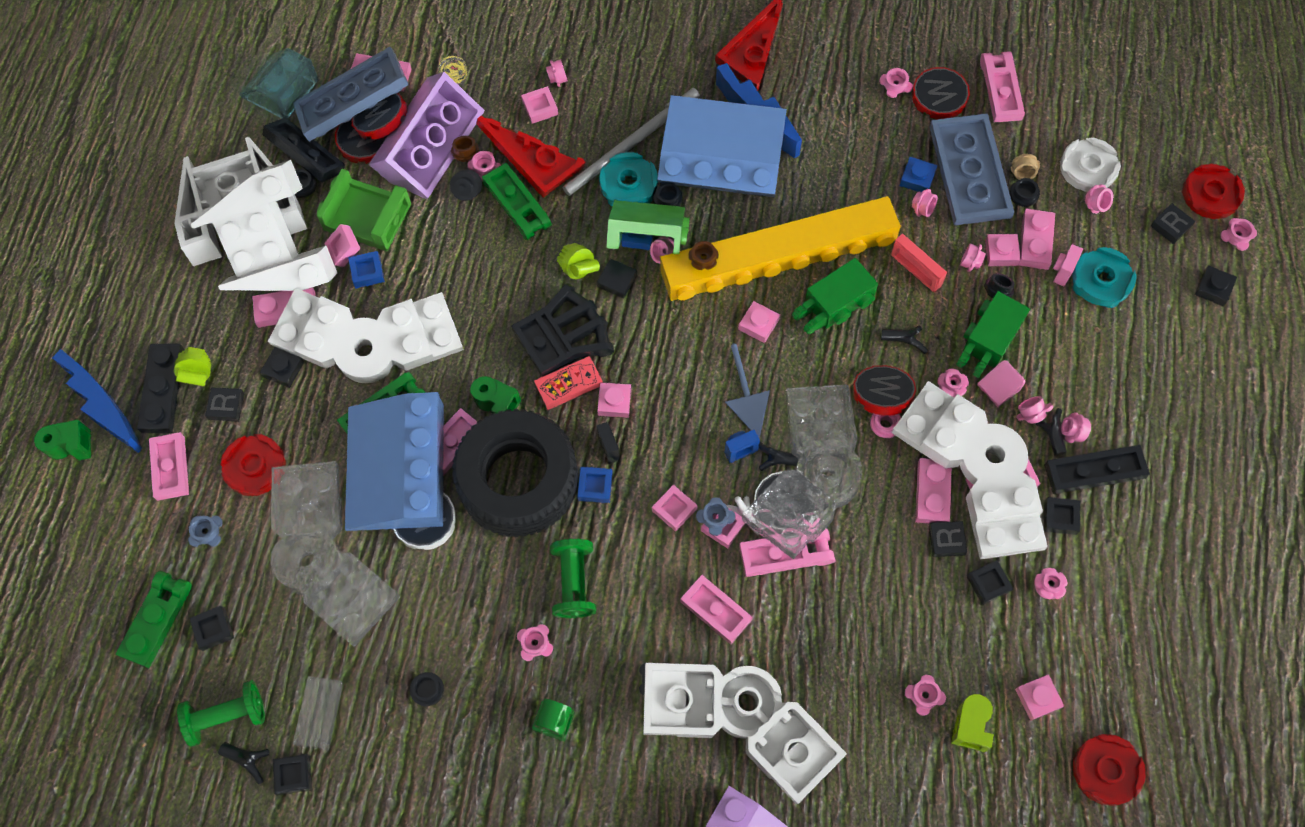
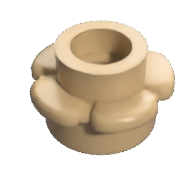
[1011,154,1040,180]

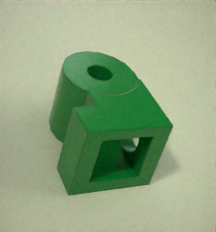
[470,376,521,414]
[34,420,91,460]
[532,698,575,742]

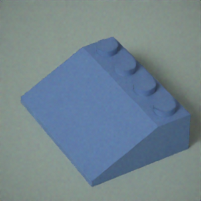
[657,95,787,197]
[345,392,444,531]

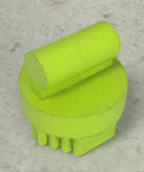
[557,243,600,280]
[174,347,211,387]

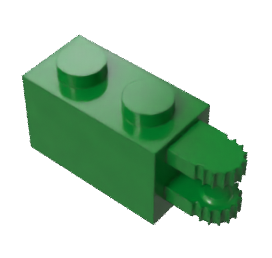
[792,257,878,334]
[956,291,1031,378]

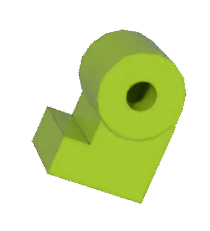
[951,694,994,752]

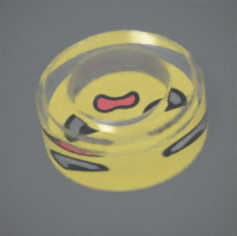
[438,56,467,84]

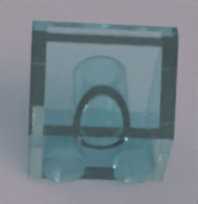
[240,48,319,119]

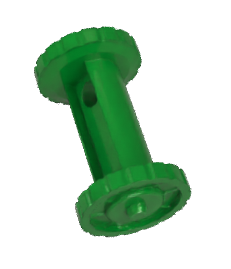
[550,539,596,618]
[177,680,265,747]

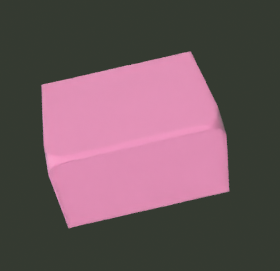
[977,360,1025,407]

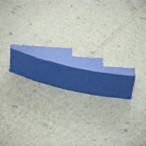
[716,63,802,158]
[52,349,142,453]

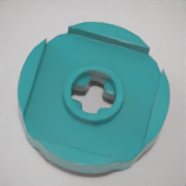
[599,152,658,206]
[1072,247,1137,308]

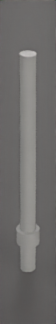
[563,88,700,196]

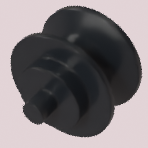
[450,169,482,201]

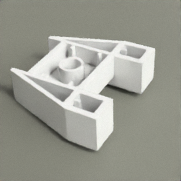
[174,137,307,266]
[191,160,337,291]

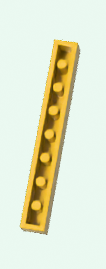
[660,196,901,301]

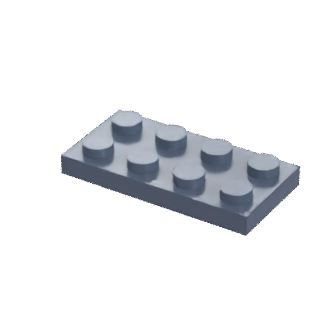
[293,47,409,142]
[929,113,1014,226]

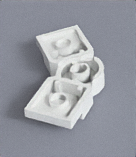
[268,288,464,383]
[892,381,1048,559]
[643,663,847,805]

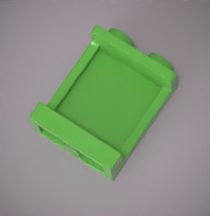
[317,169,411,251]
[607,200,690,254]

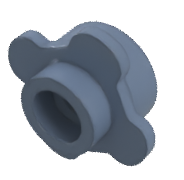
[696,498,735,536]
[188,515,223,547]

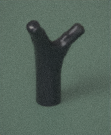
[881,325,928,354]
[1034,408,1067,456]
[759,442,803,471]
[218,742,270,784]

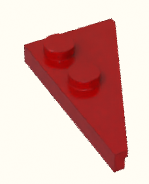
[715,0,783,90]
[476,115,586,198]

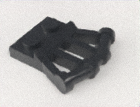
[511,283,614,377]

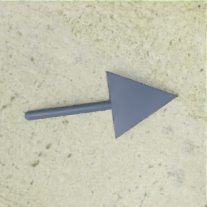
[725,343,770,439]

